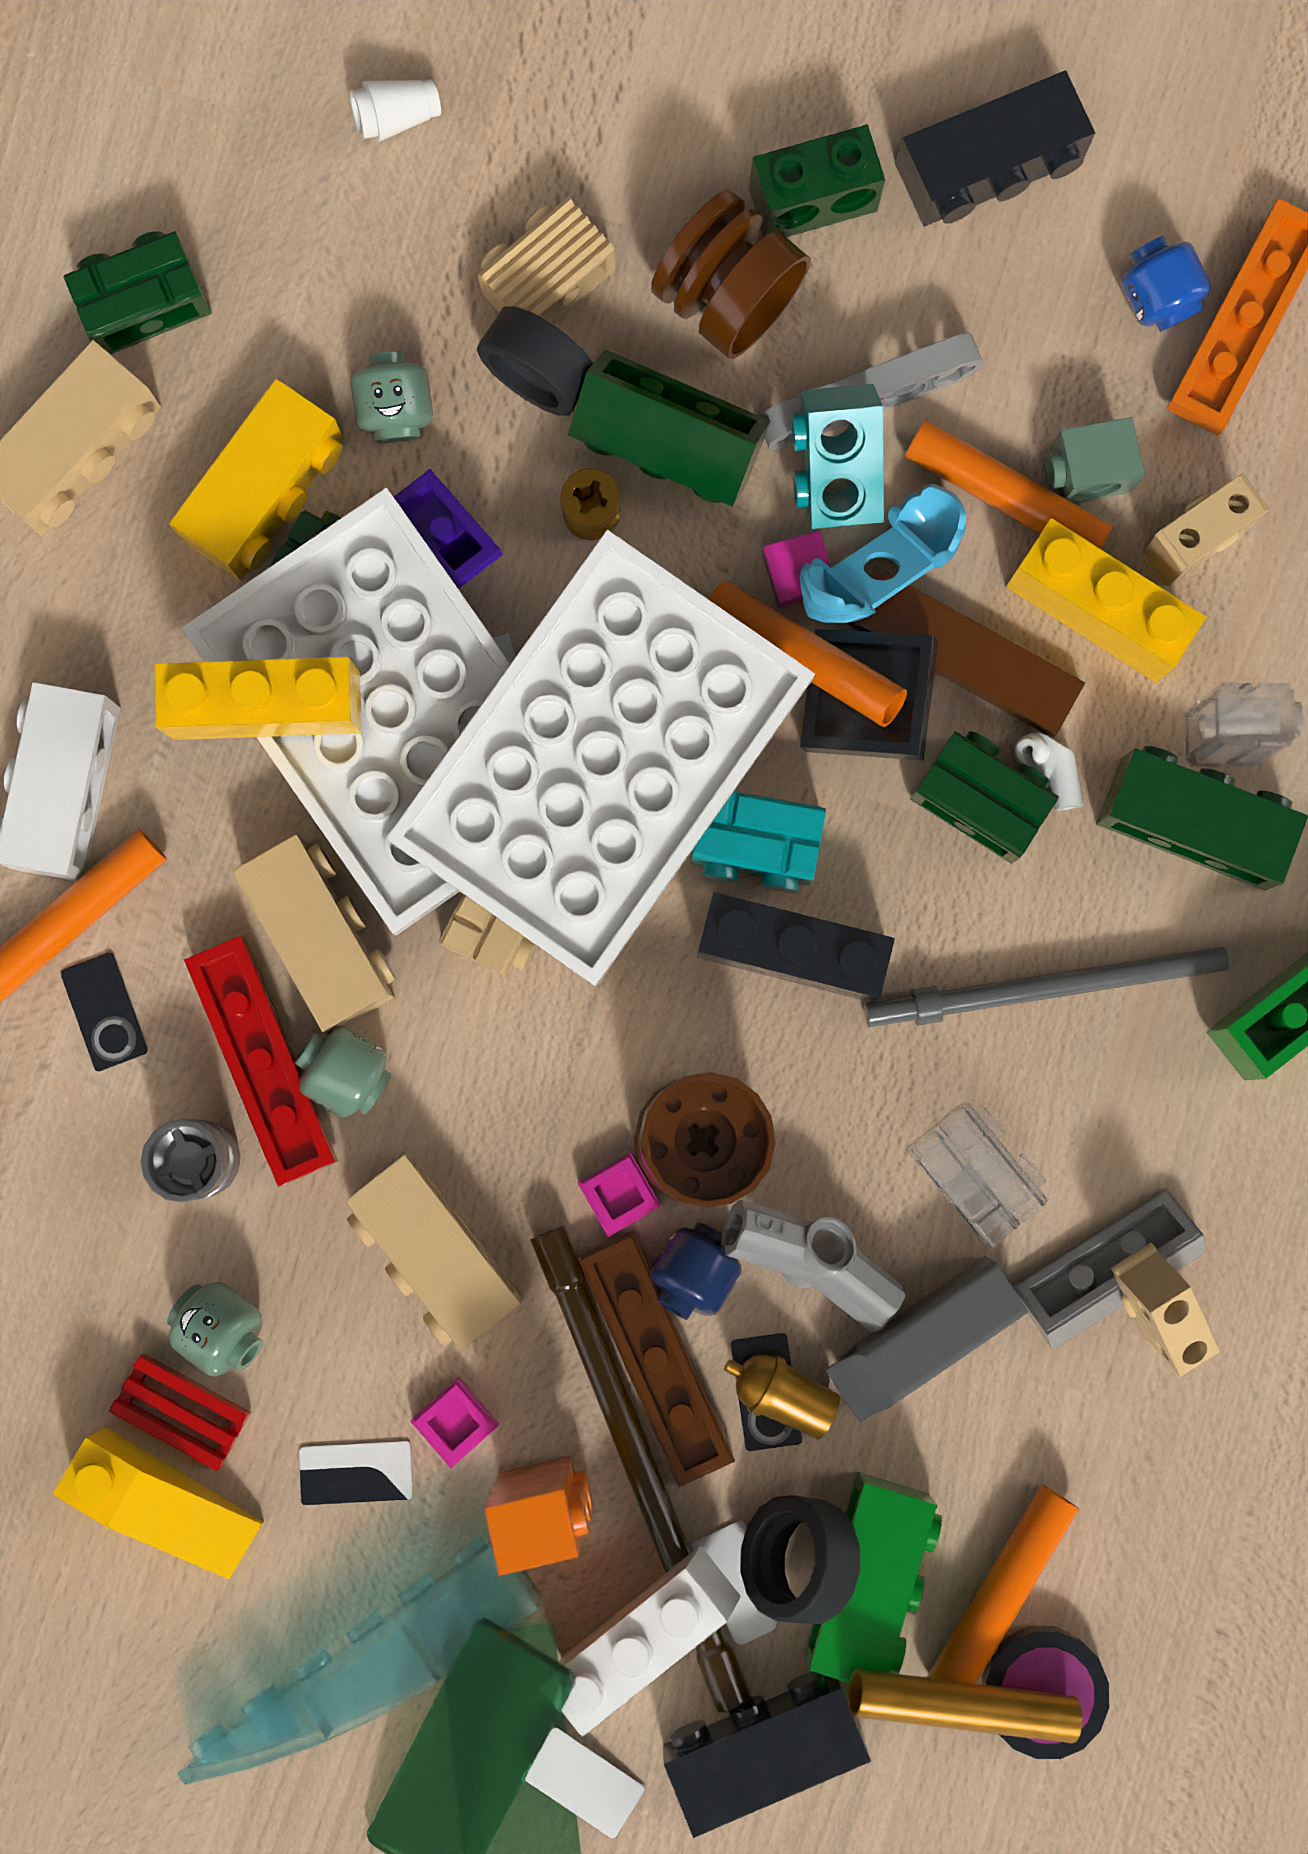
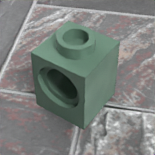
[1045,417,1145,504]

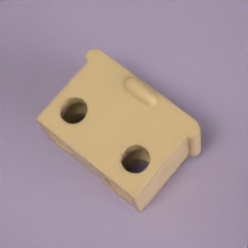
[1144,473,1270,585]
[1111,1243,1220,1377]

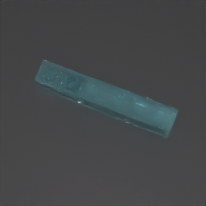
[177,1535,543,1785]

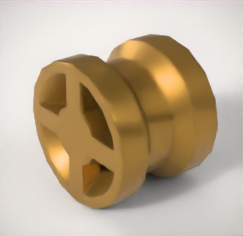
[560,468,621,540]

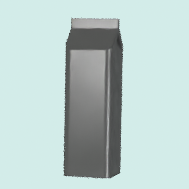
[825,1256,1029,1423]

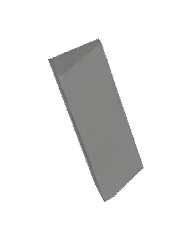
[1012,1188,1206,1349]

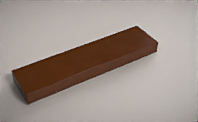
[846,566,1085,738]
[577,1231,735,1488]

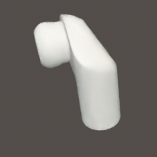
[1014,732,1085,811]

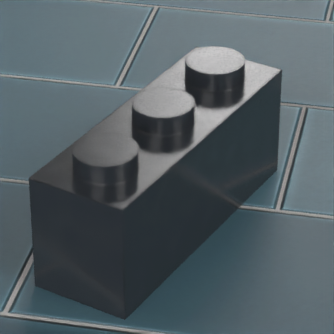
[895,70,1095,227]
[696,892,895,1002]
[663,1671,872,1838]

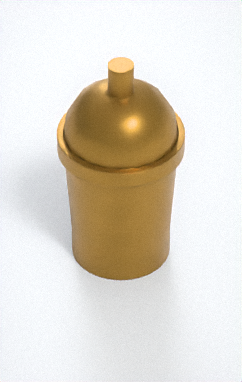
[724,1354,840,1440]

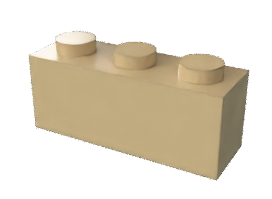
[0,340,161,537]
[232,834,396,1033]
[345,1153,524,1352]

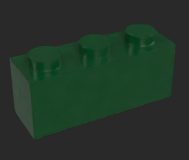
[568,349,771,507]
[1096,746,1308,891]

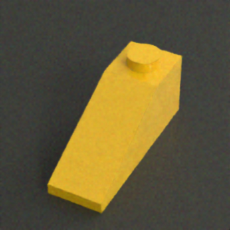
[52,1426,264,1579]

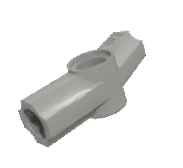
[721,1199,906,1333]

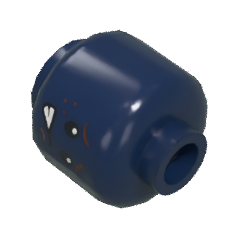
[650,1223,742,1320]

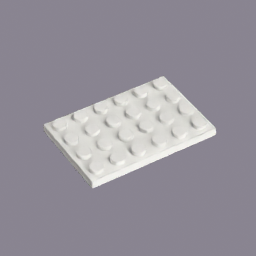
[181,487,511,936]
[386,530,815,987]

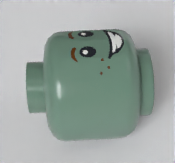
[351,351,433,443]
[294,1026,391,1118]
[167,1282,263,1377]

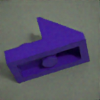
[394,469,503,589]

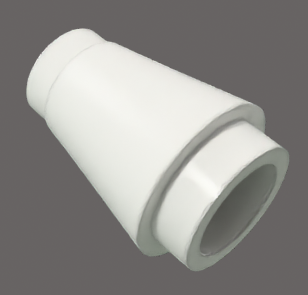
[350,79,441,143]

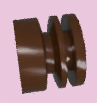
[651,189,811,359]
[633,1072,776,1208]

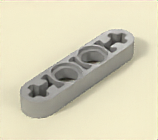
[760,333,983,450]

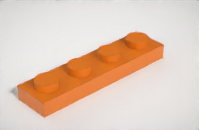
[1166,198,1308,436]

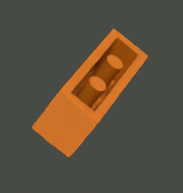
[484,1456,593,1576]

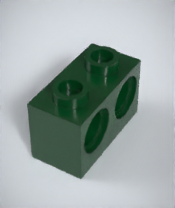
[749,124,885,237]

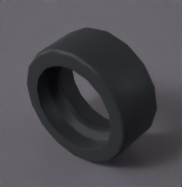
[476,306,593,416]
[740,1495,860,1624]

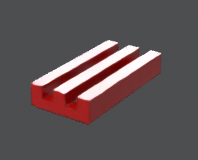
[108,1353,252,1471]

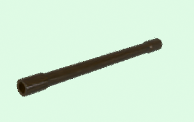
[530,1226,752,1712]

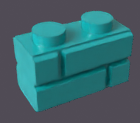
[691,791,826,893]

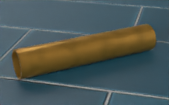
[848,1669,1082,1743]

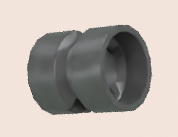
[140,1119,241,1202]

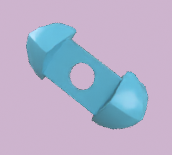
[800,484,966,623]

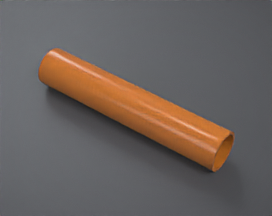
[905,419,1113,549]
[709,581,907,727]
[0,828,167,1004]
[927,1484,1079,1683]

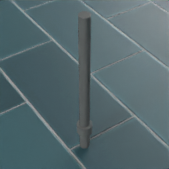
[864,947,1229,1027]

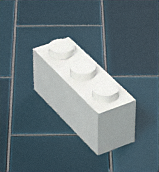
[0,682,121,881]
[541,1545,741,1737]

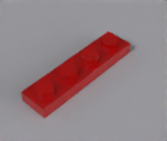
[184,935,339,1187]

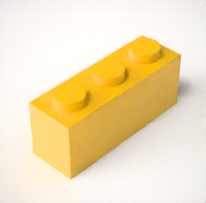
[169,379,344,580]
[1006,518,1207,683]
[154,657,362,740]

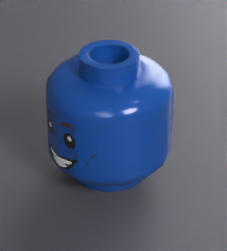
[1120,235,1211,332]

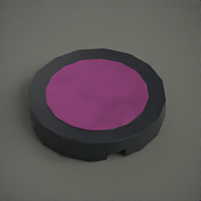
[982,1626,1110,1759]

